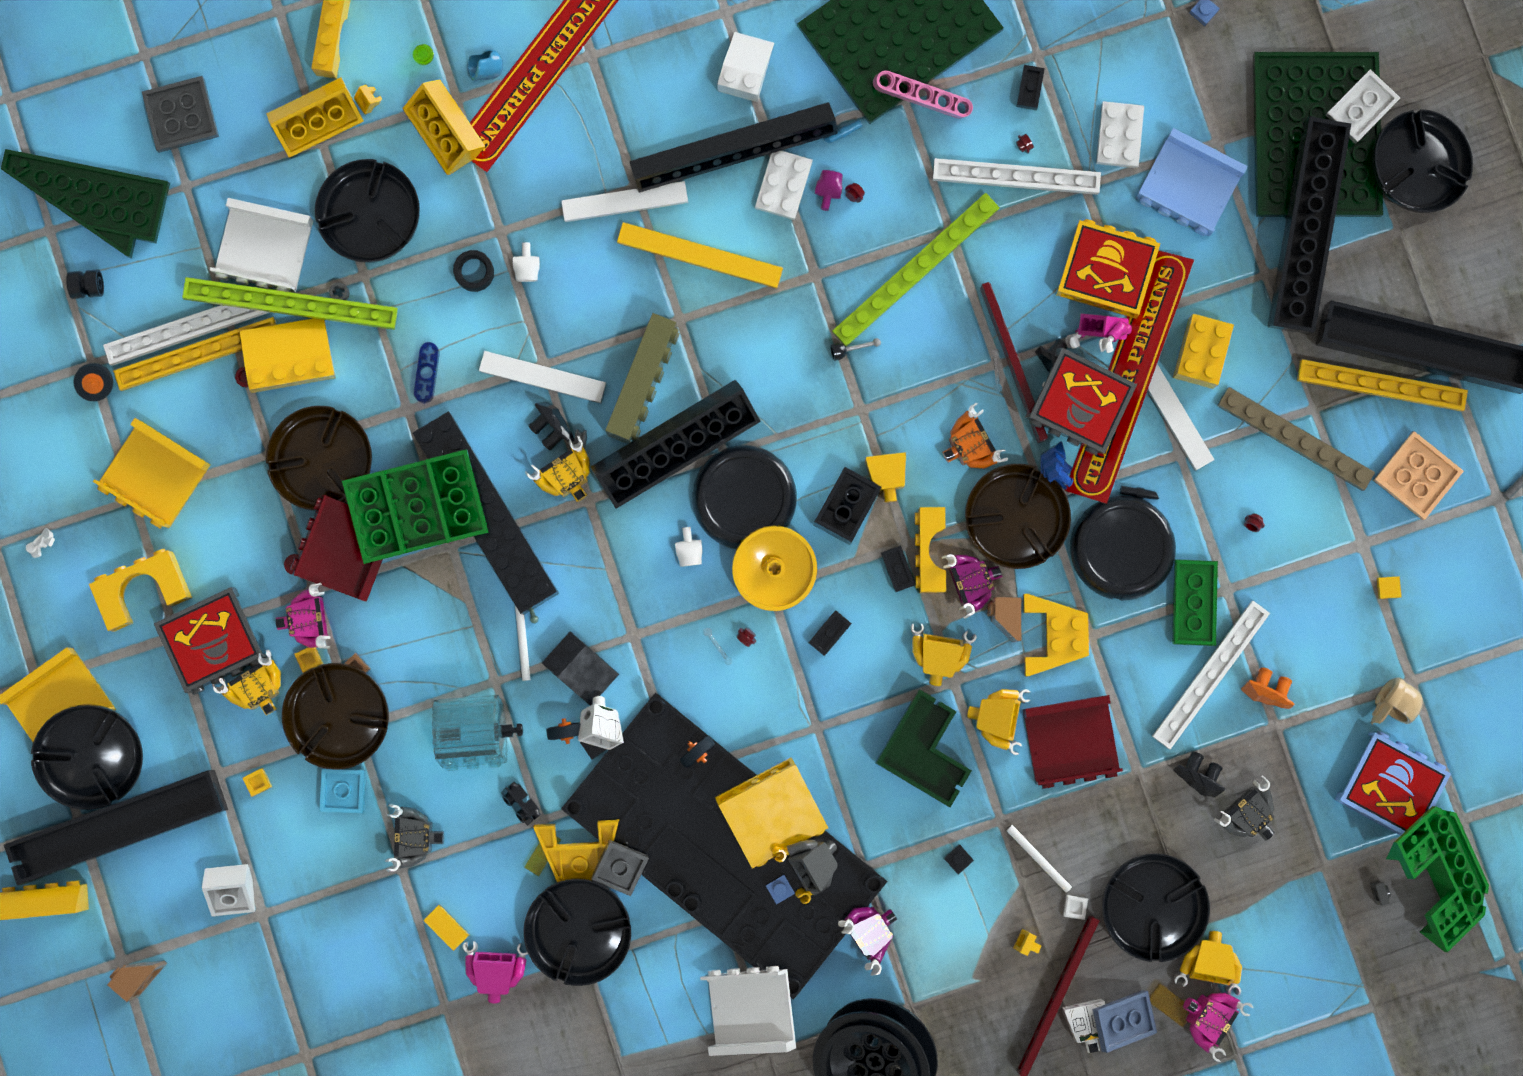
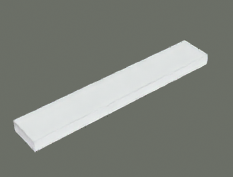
[562,181,688,222]
[479,351,606,403]
[1148,364,1214,471]

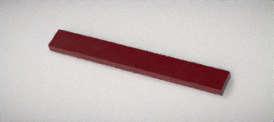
[980,282,1048,444]
[1017,916,1100,1076]

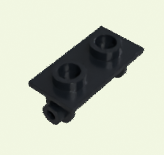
[501,781,541,826]

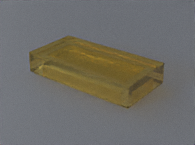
[1149,983,1190,1027]

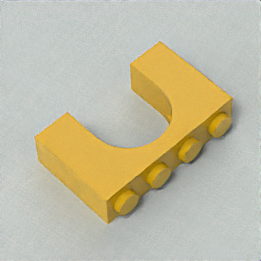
[89,549,192,632]

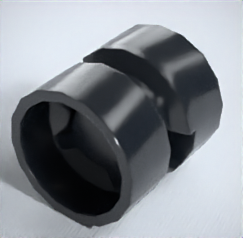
[66,269,104,299]

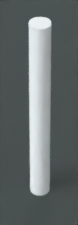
[515,606,531,681]
[1006,825,1072,893]

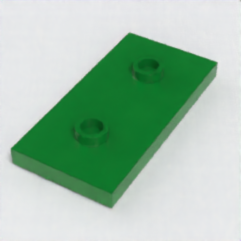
[1172,560,1218,646]

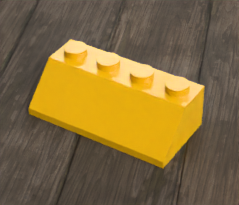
[266,77,364,158]
[402,79,485,175]
[0,880,89,920]

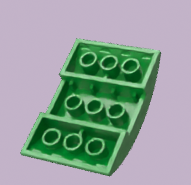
[342,449,488,564]

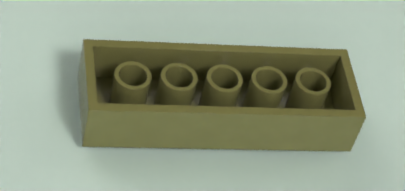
[605,313,680,444]

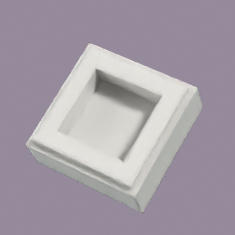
[1063,895,1088,920]

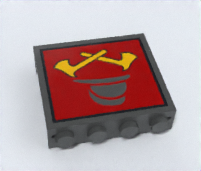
[1025,348,1137,455]
[154,587,267,695]

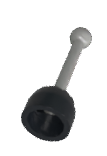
[830,338,881,361]

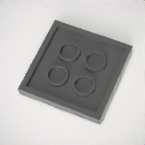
[142,76,219,153]

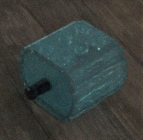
[432,695,523,771]

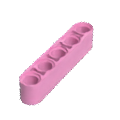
[873,71,973,119]

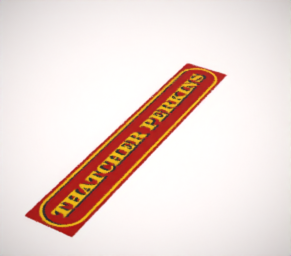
[470,0,619,172]
[1064,251,1194,504]

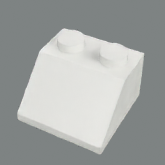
[202,864,255,916]

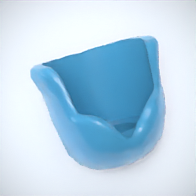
[468,49,503,81]

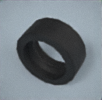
[453,250,494,292]

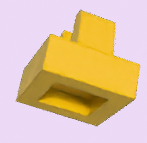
[354,84,382,114]
[1013,929,1041,956]

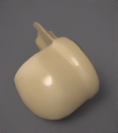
[1370,678,1423,725]

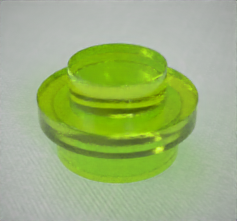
[413,44,434,65]

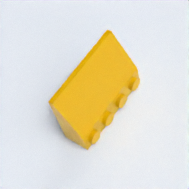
[240,318,336,393]

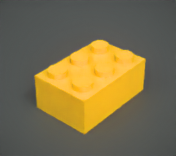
[1173,314,1234,389]

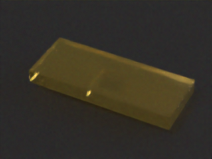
[524,837,562,876]

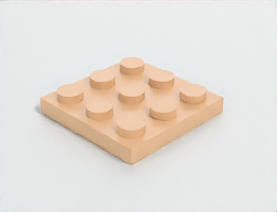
[1373,431,1464,520]

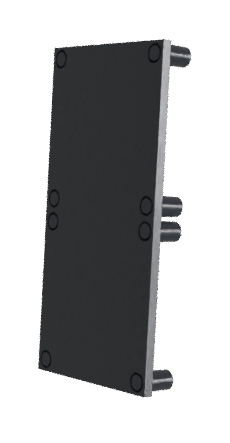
[561,692,888,1000]

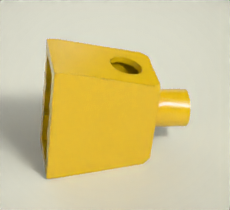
[865,452,906,503]

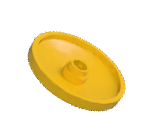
[732,526,817,611]

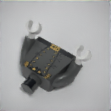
[1214,776,1275,841]
[385,804,444,871]

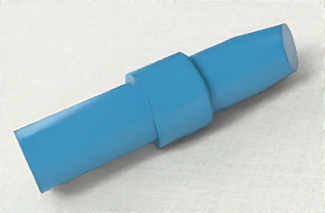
[824,120,863,143]

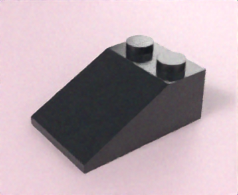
[813,467,882,545]
[542,631,619,706]

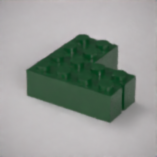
[875,689,972,808]

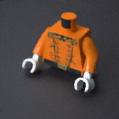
[942,403,1008,469]

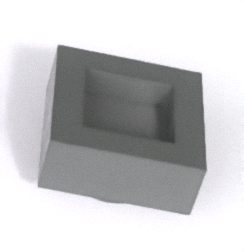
[1370,881,1391,906]

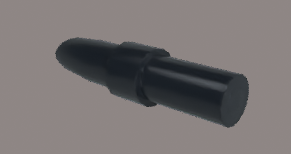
[1120,486,1159,500]

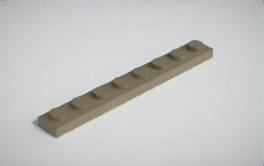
[1217,387,1375,491]

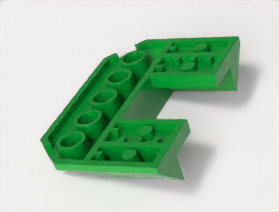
[1386,806,1489,952]

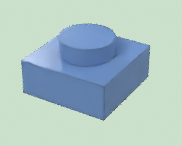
[1190,0,1220,26]
[766,875,795,905]

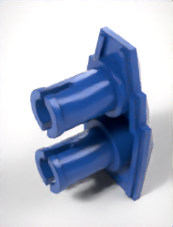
[1040,441,1073,489]

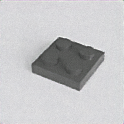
[591,839,649,896]

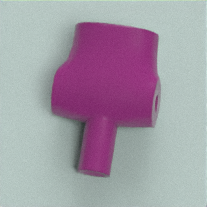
[815,170,843,211]

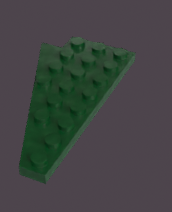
[1,149,170,258]

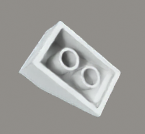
[717,32,774,102]

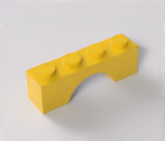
[311,0,350,79]
[914,507,946,593]

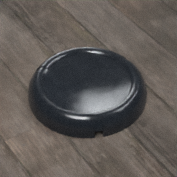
[1372,109,1473,213]
[315,159,420,263]
[692,445,797,549]
[1070,496,1176,601]
[31,704,143,810]
[1102,854,1210,962]
[524,878,631,986]

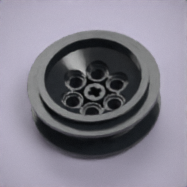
[813,998,938,1076]

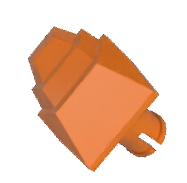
[1241,668,1295,709]

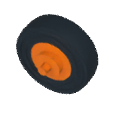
[73,363,113,401]
[546,718,581,744]
[679,736,715,769]

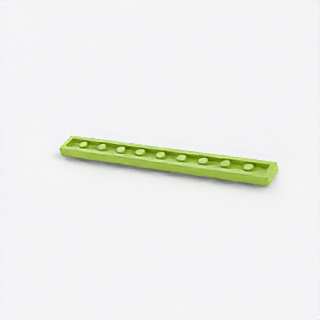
[832,193,1000,347]
[182,277,398,330]

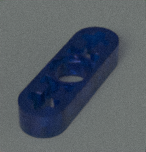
[414,342,440,404]

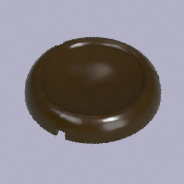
[266,406,372,511]
[965,464,1071,569]
[282,663,389,770]

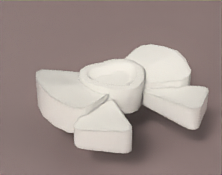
[26,528,55,558]

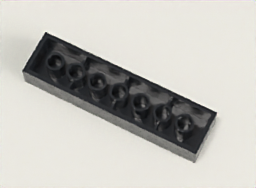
[591,380,761,509]

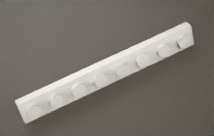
[932,158,1101,195]
[103,305,270,366]
[1152,601,1270,749]

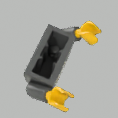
[772,839,838,904]

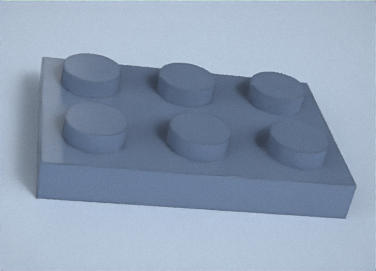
[1092,990,1157,1053]

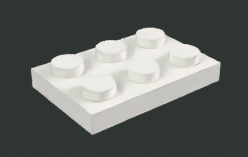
[1326,69,1400,144]
[1096,101,1144,168]
[755,151,813,220]

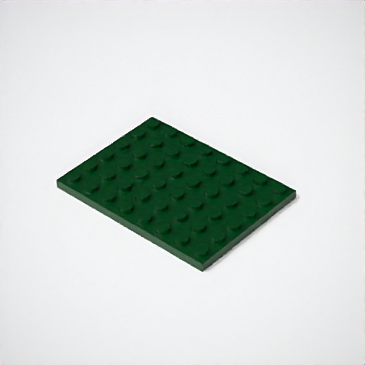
[797,0,1004,124]
[1253,52,1383,217]

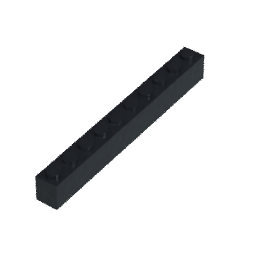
[629,102,838,193]

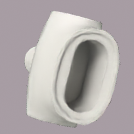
[513,242,540,282]
[675,527,703,567]

